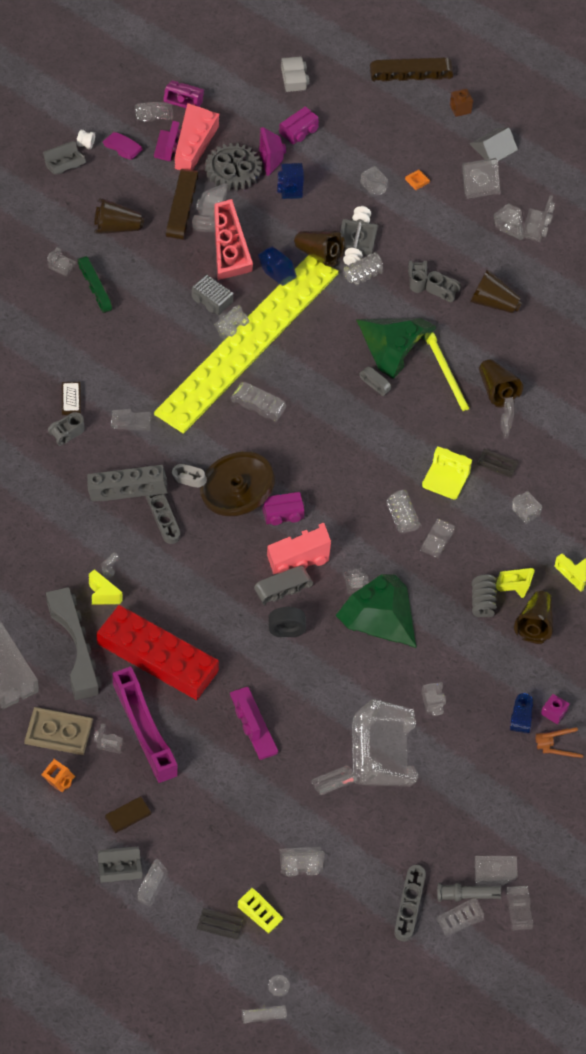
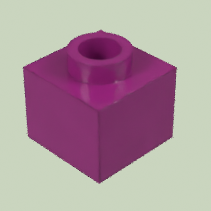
[541,694,570,724]

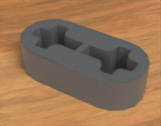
[360,367,391,396]

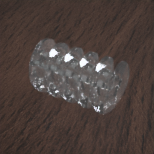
[343,252,383,286]
[386,490,421,533]

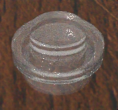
[268,975,290,996]

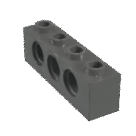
[87,465,167,501]

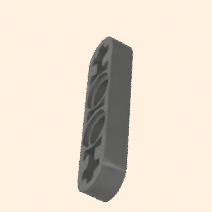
[145,494,180,544]
[394,865,426,941]

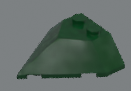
[356,318,436,379]
[336,574,416,648]

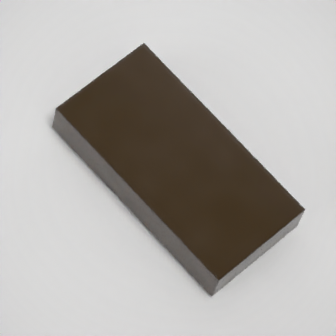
[105,796,151,834]

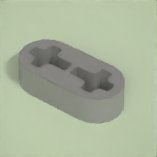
[172,464,207,488]

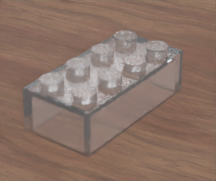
[0,621,39,709]

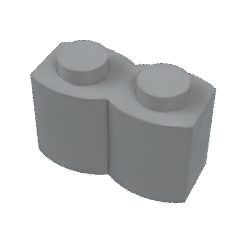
[281,57,309,92]

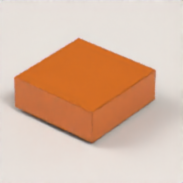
[405,169,430,190]

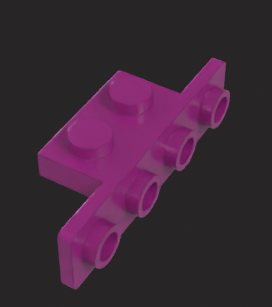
[230,687,278,760]

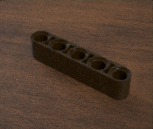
[370,58,453,82]
[166,169,199,240]

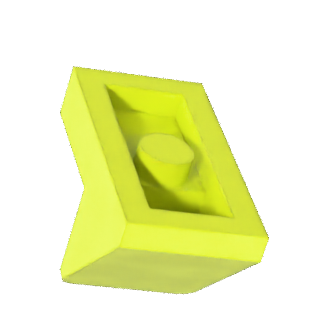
[554,554,586,591]
[496,568,535,598]
[89,569,122,605]

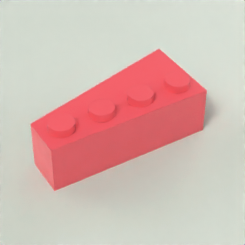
[175,103,219,170]
[214,199,253,280]

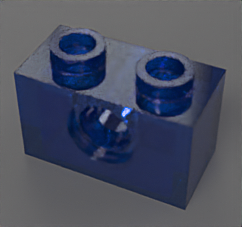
[277,163,304,199]
[258,246,297,286]

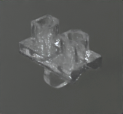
[214,305,249,340]

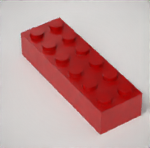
[97,605,219,700]

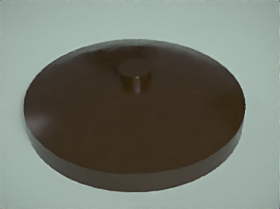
[200,452,275,516]

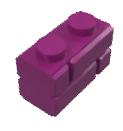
[163,80,204,108]
[279,106,319,145]
[262,492,304,525]

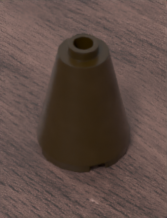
[94,198,144,234]
[294,231,345,267]
[470,270,522,313]
[479,359,523,408]
[514,591,553,644]

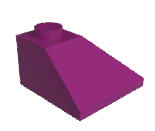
[259,127,286,176]

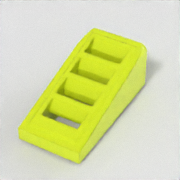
[238,888,283,933]

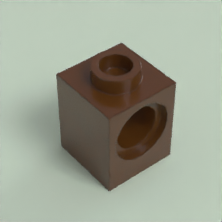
[449,89,473,117]

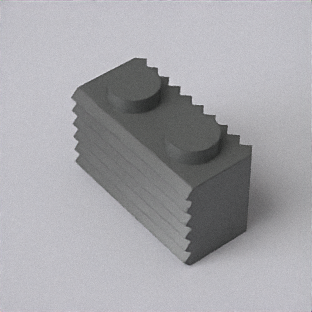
[192,274,233,315]

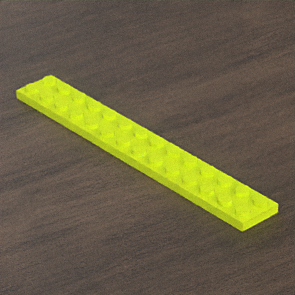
[154,255,338,434]

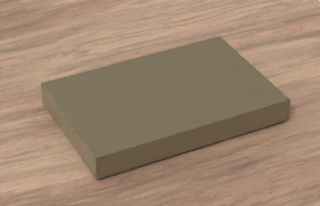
[24,707,93,755]

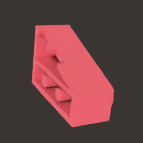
[267,523,331,574]

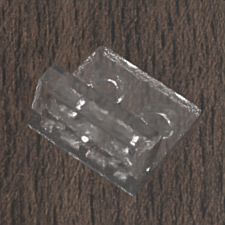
[520,195,555,242]
[279,847,324,876]

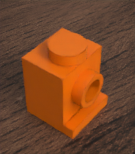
[41,759,75,792]

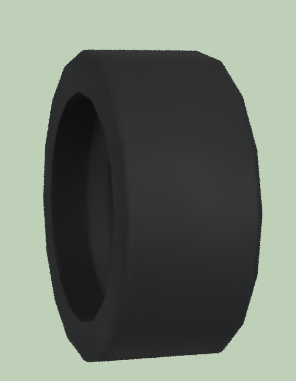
[269,607,306,637]

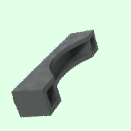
[46,587,101,700]

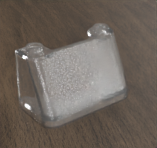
[352,699,418,786]

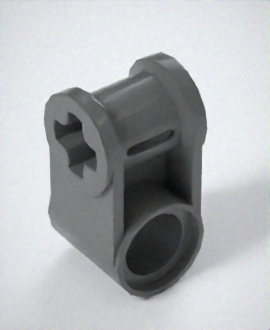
[408,260,427,293]
[425,271,461,302]
[48,412,85,446]

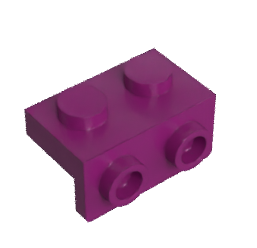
[154,121,181,161]

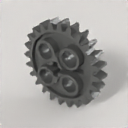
[205,143,262,191]

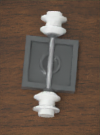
[340,206,378,267]

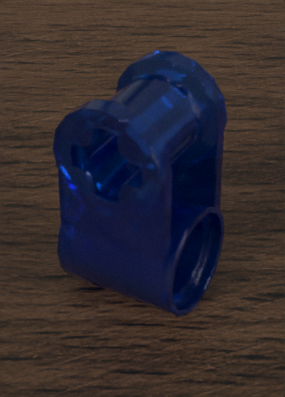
[509,693,533,734]

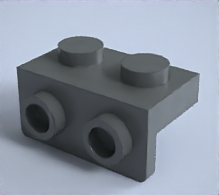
[43,141,86,174]
[98,846,142,883]

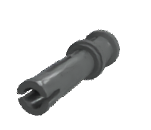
[438,883,501,902]

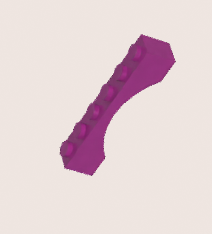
[113,666,178,783]

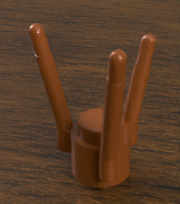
[535,727,584,758]

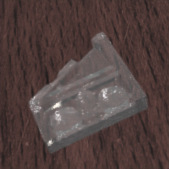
[474,856,517,886]

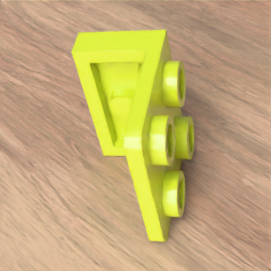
[422,446,472,500]

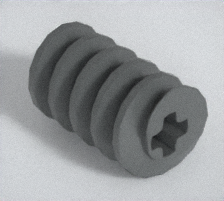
[472,575,497,617]

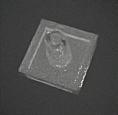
[462,158,500,199]

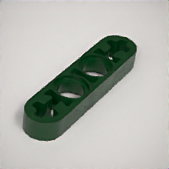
[77,256,112,313]

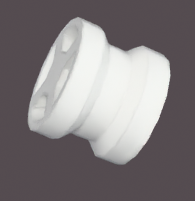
[77,129,95,149]

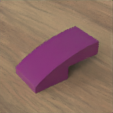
[103,132,143,160]

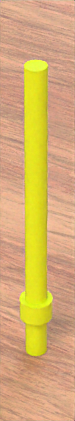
[426,333,469,411]

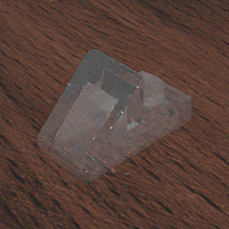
[343,568,369,594]

